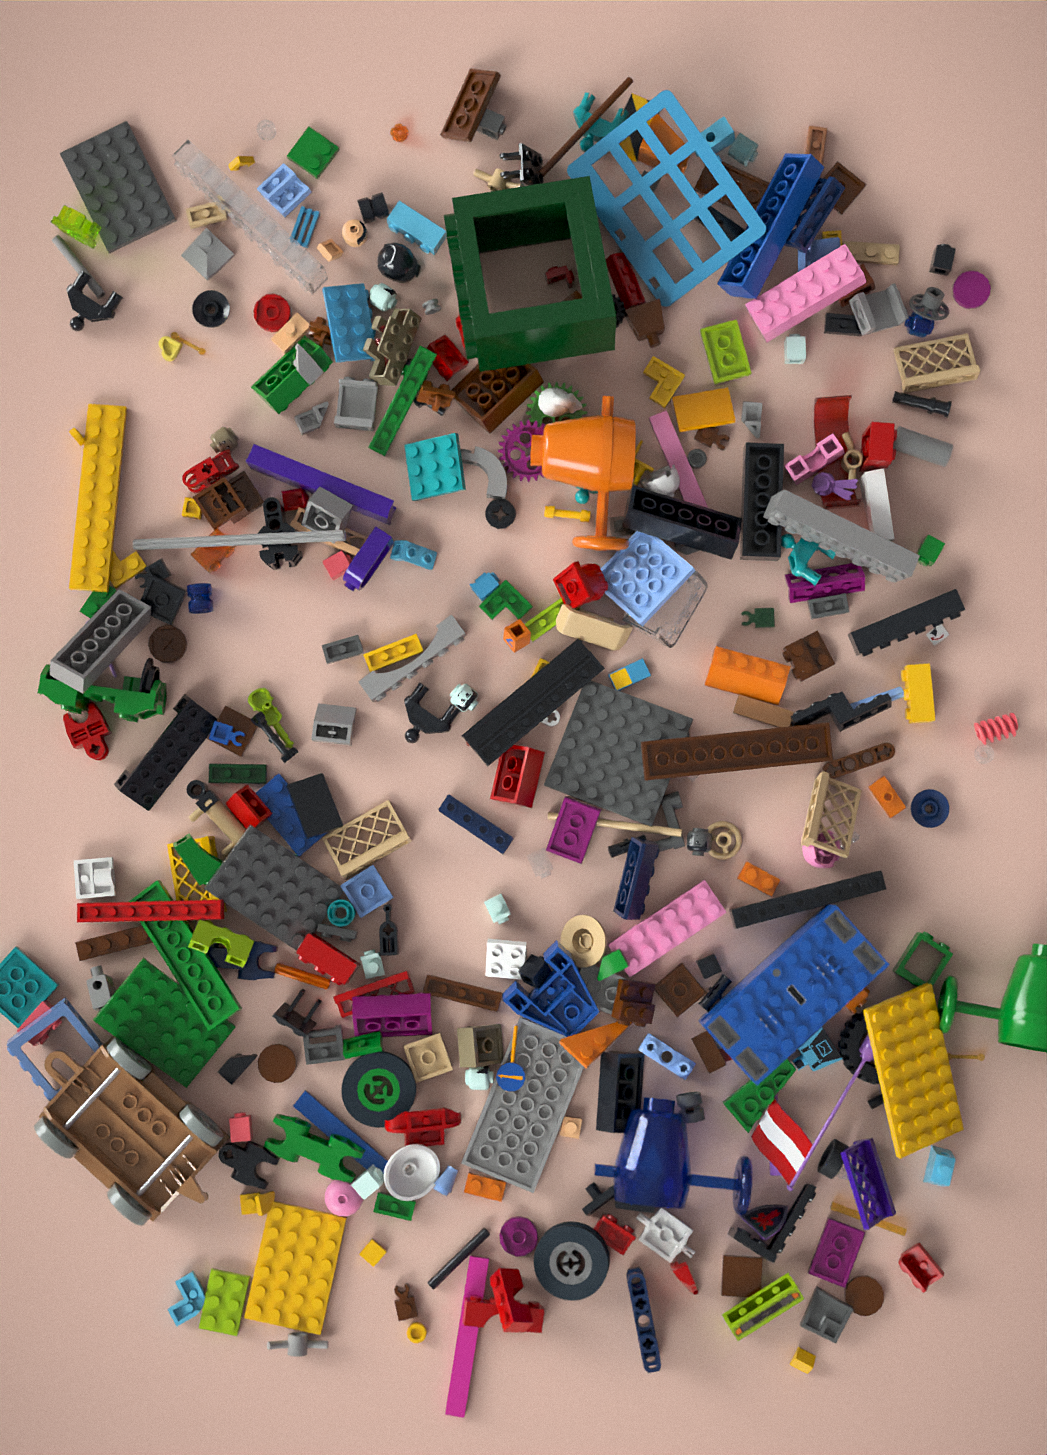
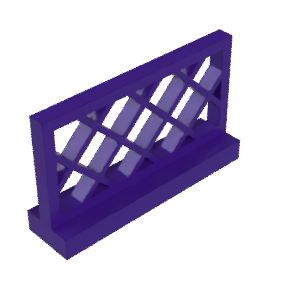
[841,1138,896,1230]

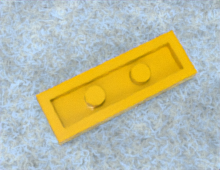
[363,633,424,673]

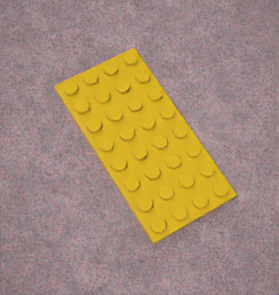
[863,983,964,1158]

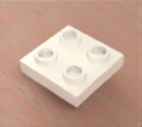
[74,857,116,899]
[486,939,527,980]

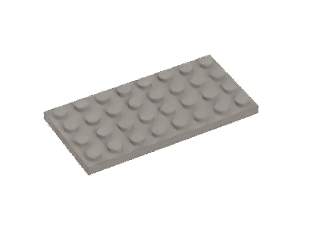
[461,1017,584,1193]

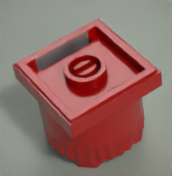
[553,561,608,610]

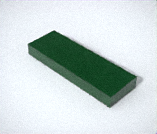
[208,764,267,784]

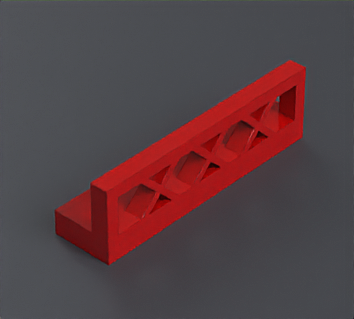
[333,970,415,1018]

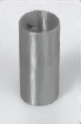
[893,426,953,467]

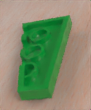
[723,1058,796,1133]

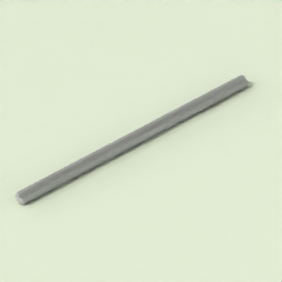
[133,530,346,550]

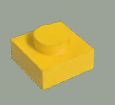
[240,1192,260,1215]

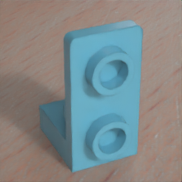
[390,540,437,570]

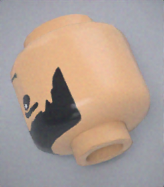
[342,219,368,247]

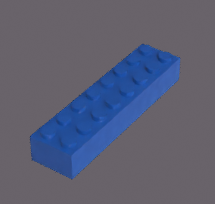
[717,153,824,299]

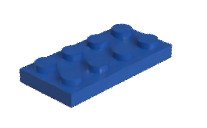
[256,774,328,857]

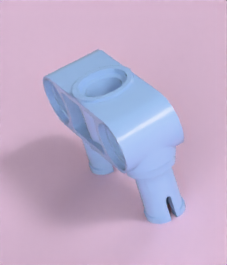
[638,1033,696,1080]

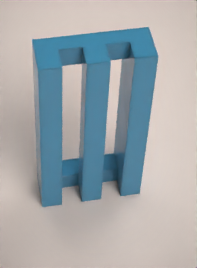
[289,206,320,248]

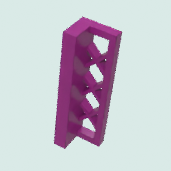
[785,563,865,603]

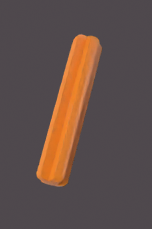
[274,963,330,989]

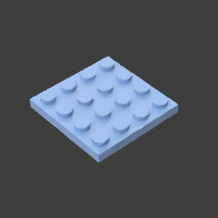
[600,531,696,627]

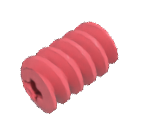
[974,712,1018,745]

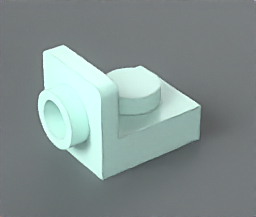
[484,894,511,924]
[360,949,385,979]

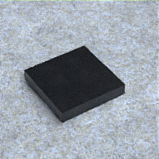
[140,574,187,625]

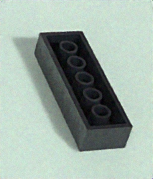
[740,442,784,561]
[622,485,742,560]

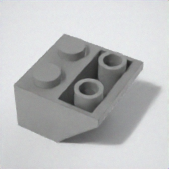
[311,703,357,746]

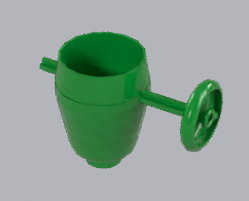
[937,944,1047,1053]

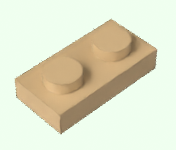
[186,200,227,229]

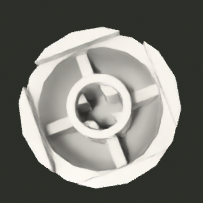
[641,465,680,497]

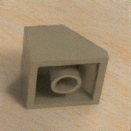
[457,1024,504,1067]

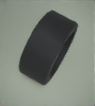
[817,1139,849,1179]

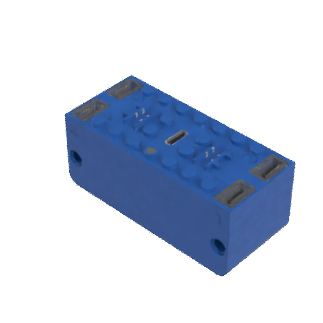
[698,904,890,1085]

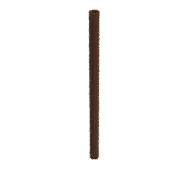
[539,77,633,177]

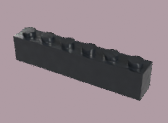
[848,589,965,657]

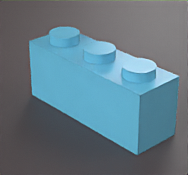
[387,201,447,255]

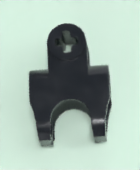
[218,1141,280,1190]

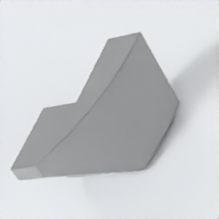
[293,343,323,385]
[294,401,329,435]
[741,401,762,438]

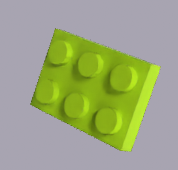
[700,319,752,384]
[199,1268,250,1336]

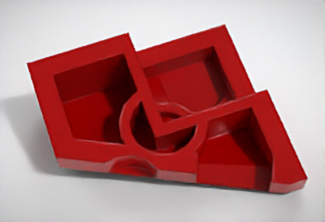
[670,1261,699,1295]

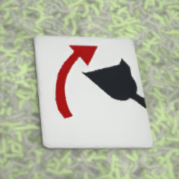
[926,624,949,646]

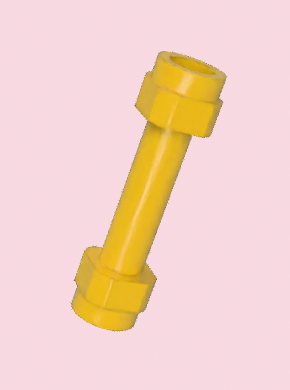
[544,506,591,522]

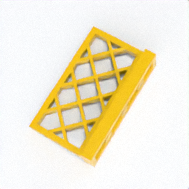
[167,836,227,912]

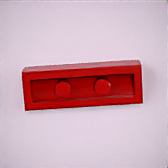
[605,252,646,310]

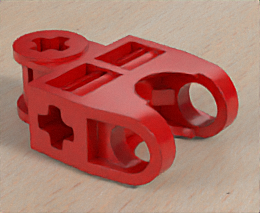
[182,450,240,494]
[63,701,112,761]

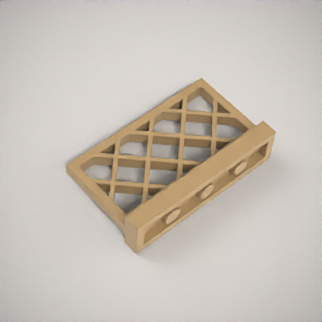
[893,333,980,394]
[801,771,862,858]
[322,800,412,879]

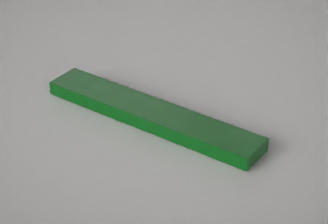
[368,345,437,456]

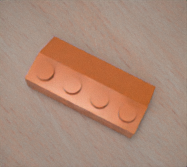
[704,646,791,705]

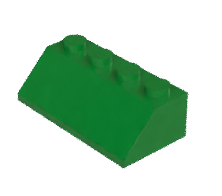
[251,336,333,414]

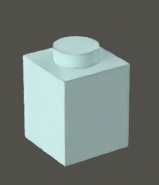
[784,334,806,364]
[351,1164,384,1200]

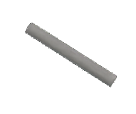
[52,235,105,299]

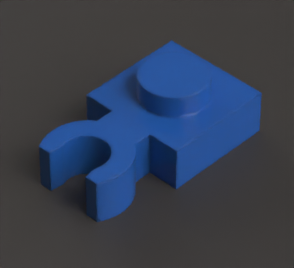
[209,721,246,746]

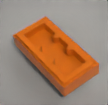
[868,776,907,818]

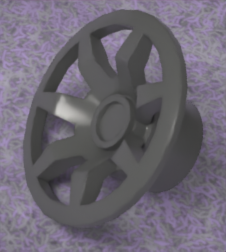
[909,287,949,320]

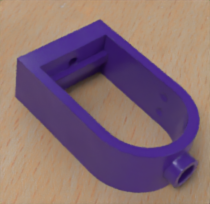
[343,527,394,592]

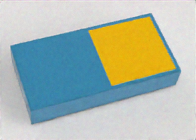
[608,658,651,691]

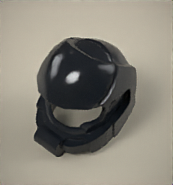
[377,243,421,283]

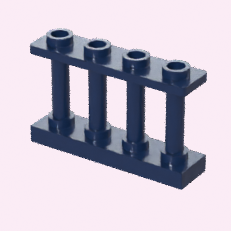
[438,795,514,854]

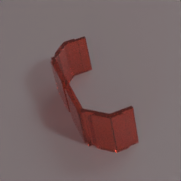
[813,395,861,510]

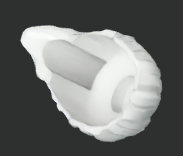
[538,387,582,417]

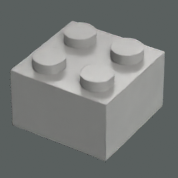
[301,487,353,543]

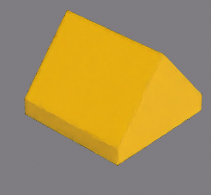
[790,1347,816,1374]

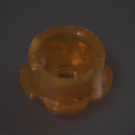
[390,124,409,142]

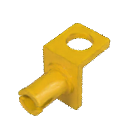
[633,440,654,485]

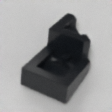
[218,1054,258,1085]

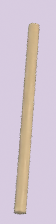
[548,812,682,837]

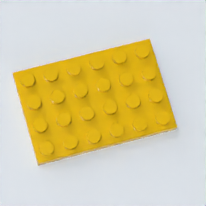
[244,1201,347,1335]

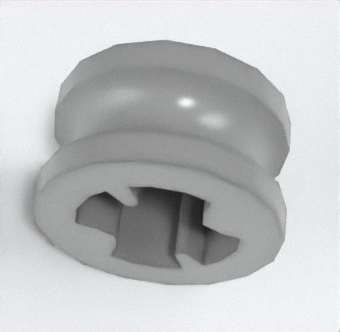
[422,299,441,315]

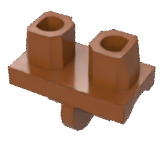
[309,316,332,349]
[417,380,455,412]

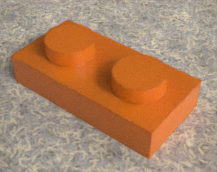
[737,861,780,897]
[464,1172,506,1202]

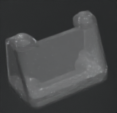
[622,571,707,648]

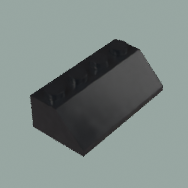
[596,1051,644,1133]

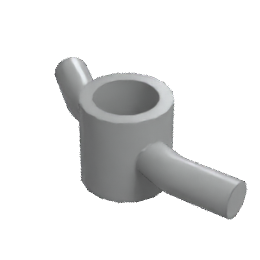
[267,1332,329,1356]

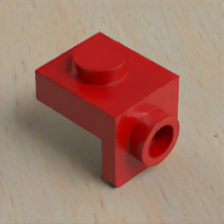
[545,265,575,288]

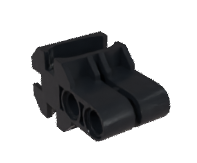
[258,497,303,570]

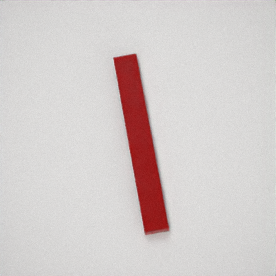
[77,900,224,923]

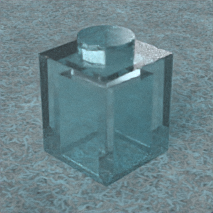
[728,133,759,166]

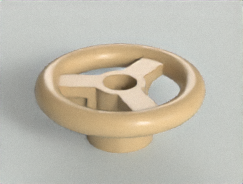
[708,821,742,860]

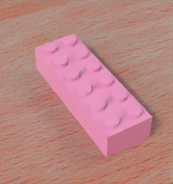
[745,244,866,342]
[607,880,727,977]

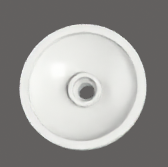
[384,1144,440,1201]

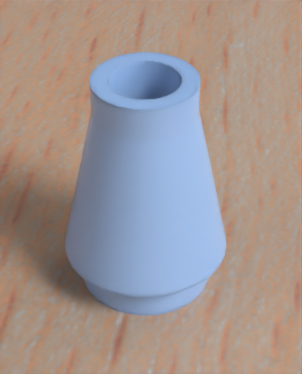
[433,1165,458,1196]

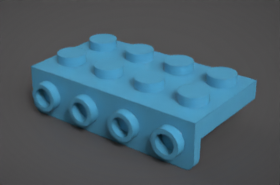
[322,283,376,363]

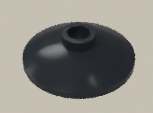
[192,290,230,328]

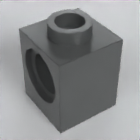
[477,109,507,140]

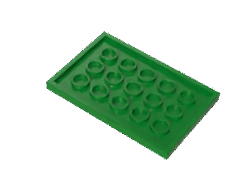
[93,957,236,1088]

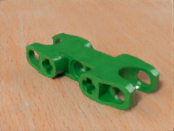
[264,1114,365,1183]

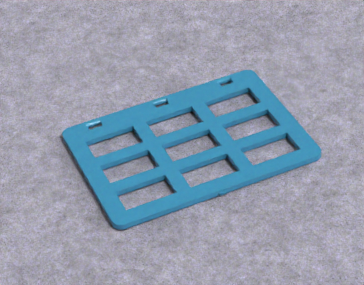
[567,90,766,307]

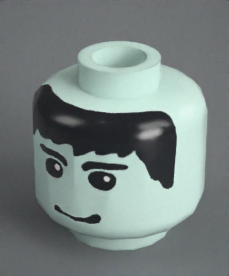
[369,283,397,312]
[450,684,479,712]
[465,1065,494,1090]

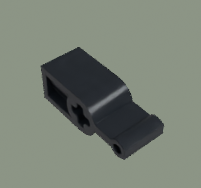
[379,904,399,956]

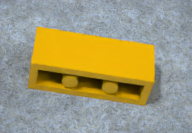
[901,663,935,724]

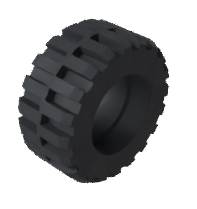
[838,1010,880,1085]

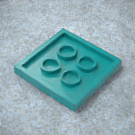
[404,433,466,501]
[0,946,59,1028]

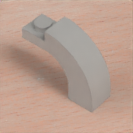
[461,446,507,500]

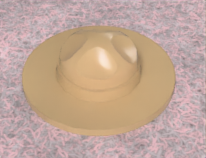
[561,915,607,967]

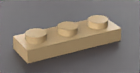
[842,241,900,265]

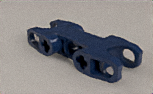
[207,941,278,980]
[626,1267,661,1373]

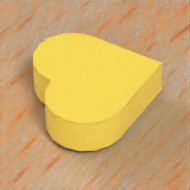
[159,336,183,362]

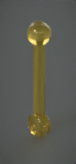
[171,332,206,355]
[947,1052,985,1061]

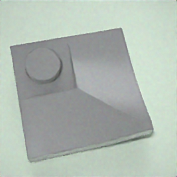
[181,228,235,281]

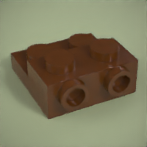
[782,630,835,682]
[611,979,656,1027]

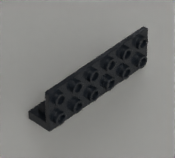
[114,694,218,811]

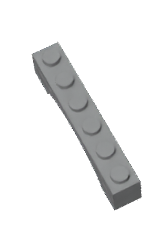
[358,615,466,702]

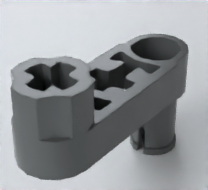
[654,791,685,852]

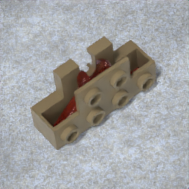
[363,309,422,386]

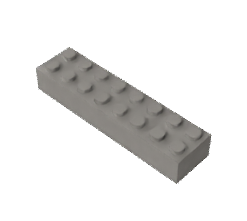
[763,489,920,582]

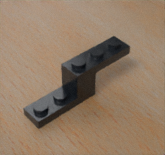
[791,691,892,732]

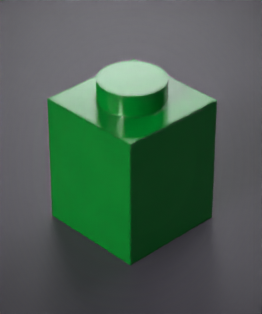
[916,534,945,566]

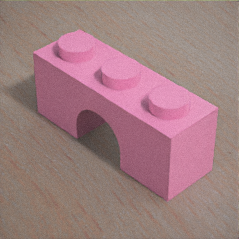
[784,434,845,486]

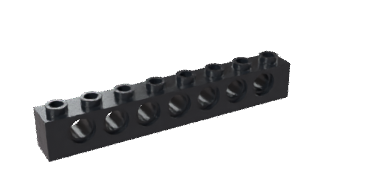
[729,871,886,929]

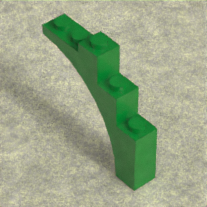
[173,833,298,886]

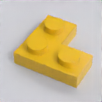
[643,356,685,408]
[110,550,147,589]

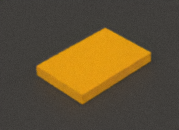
[672,387,736,432]

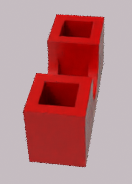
[490,1268,533,1333]

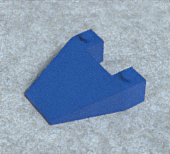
[502,940,599,1037]

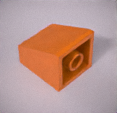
[638,114,690,173]

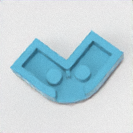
[167,1271,205,1326]

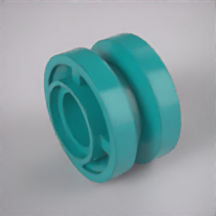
[327,899,356,927]

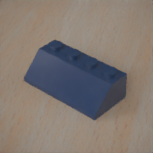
[613,837,659,920]

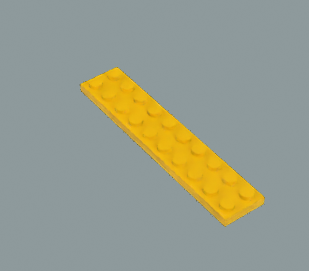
[69,404,127,592]

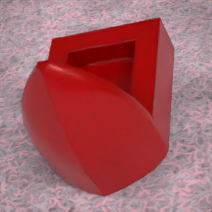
[281,488,310,511]

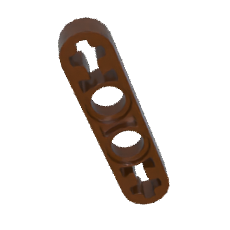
[822,743,895,779]

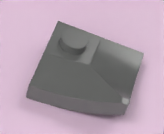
[800,1286,853,1343]

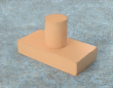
[271,313,310,353]

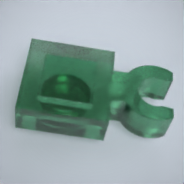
[741,608,775,628]

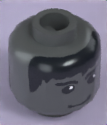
[686,828,712,856]

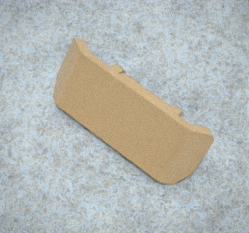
[556,604,633,651]

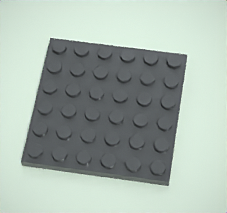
[544,681,693,826]

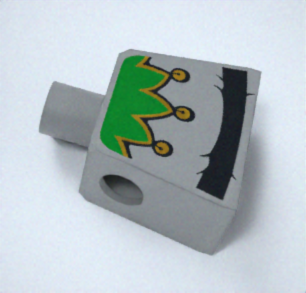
[87,966,116,1011]

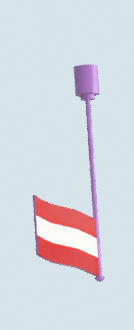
[751,1034,875,1191]

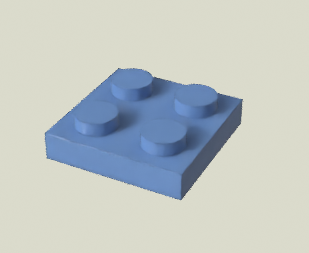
[340,865,394,918]

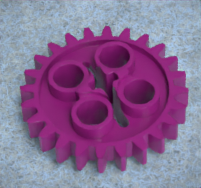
[498,419,545,482]

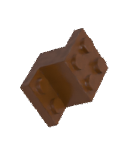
[193,471,264,530]

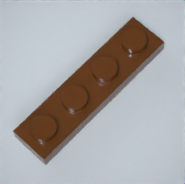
[75,926,153,961]
[422,974,502,1012]

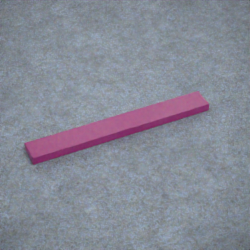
[445,1255,489,1418]

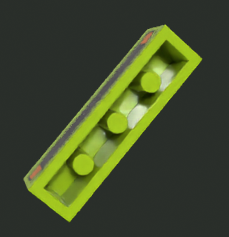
[722,1273,804,1341]

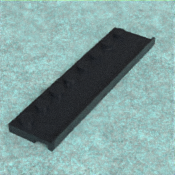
[462,638,605,767]

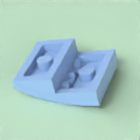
[257,163,312,218]

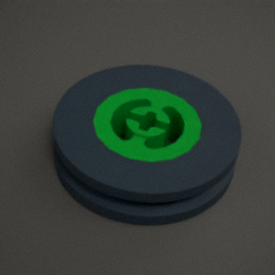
[341,1051,416,1128]

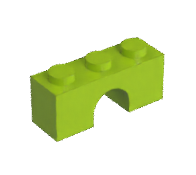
[188,919,254,968]

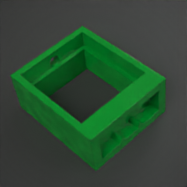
[892,931,953,987]

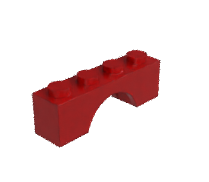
[462,1295,545,1333]

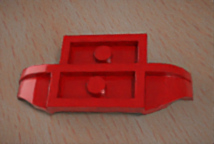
[385,1107,461,1147]

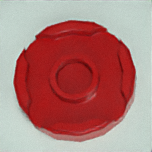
[253,294,291,332]

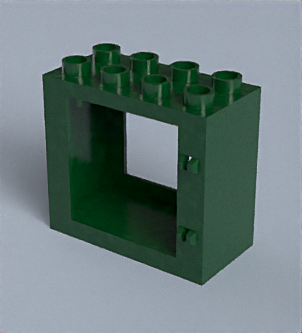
[444,176,616,372]

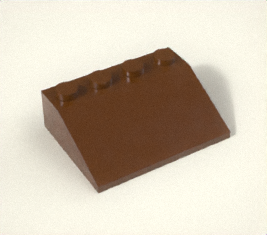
[451,364,544,434]

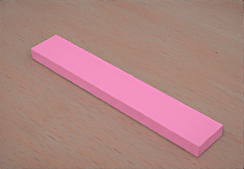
[649,410,708,508]

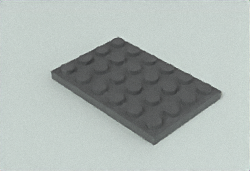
[60,121,176,254]
[204,824,344,951]

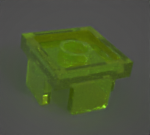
[51,205,101,249]

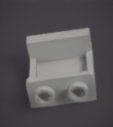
[334,377,378,431]

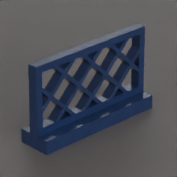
[784,176,845,253]

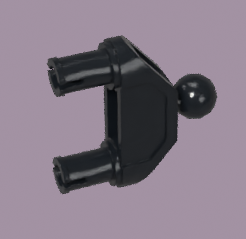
[67,270,123,331]
[404,682,461,743]

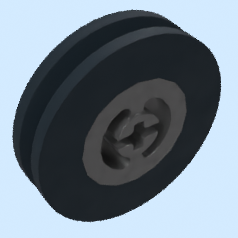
[534,1221,610,1301]

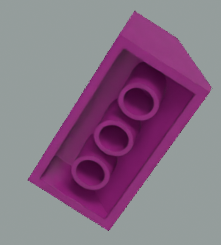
[352,993,432,1037]

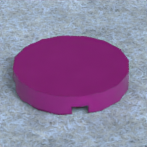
[952,271,991,309]
[499,1216,538,1257]

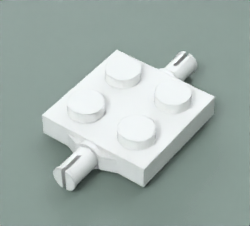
[636,1207,695,1263]

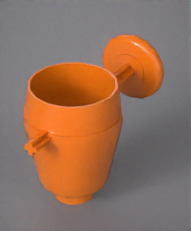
[530,396,636,551]

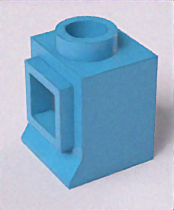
[469,572,500,602]

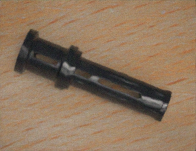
[892,391,952,418]

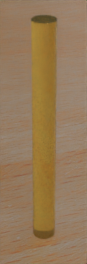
[830,1202,907,1236]

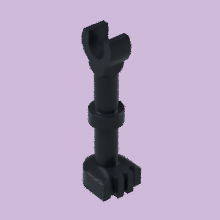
[250,711,298,763]

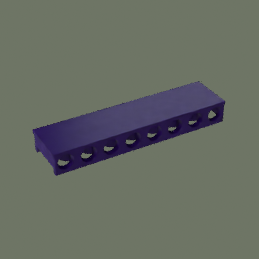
[246,444,396,525]

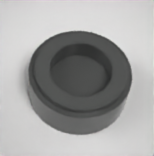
[687,449,707,469]

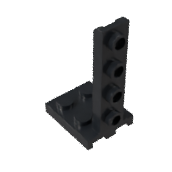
[727,1184,817,1263]

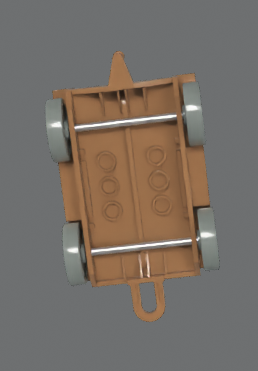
[34,1036,230,1226]

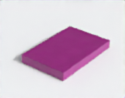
[546,796,601,864]
[808,1217,866,1288]

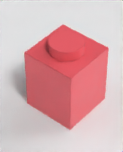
[322,551,352,581]
[229,1112,253,1142]

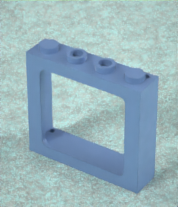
[7,997,103,1101]

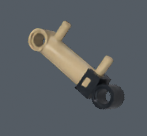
[186,780,246,857]

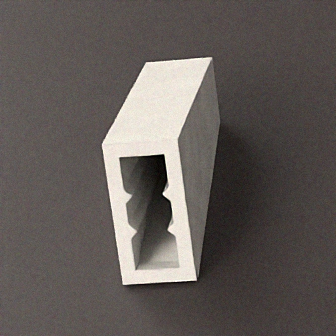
[859,468,894,542]

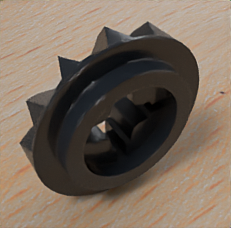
[485,499,516,529]

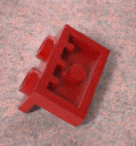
[426,334,469,382]

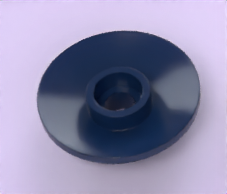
[910,789,949,828]

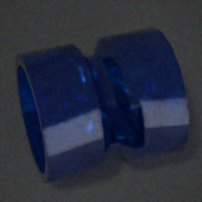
[187,583,214,614]

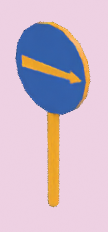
[496,1025,525,1092]

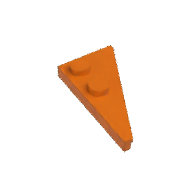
[559,1022,633,1069]

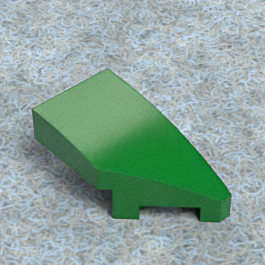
[597,948,629,981]

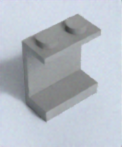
[849,283,909,336]

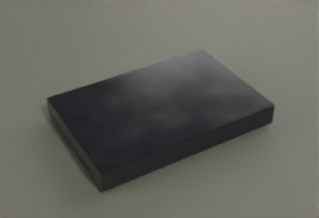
[286,773,343,839]

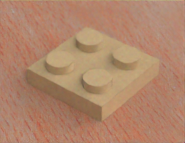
[403,1033,453,1083]

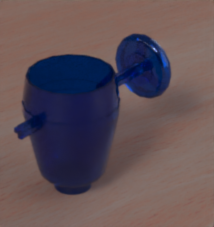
[594,1097,753,1215]

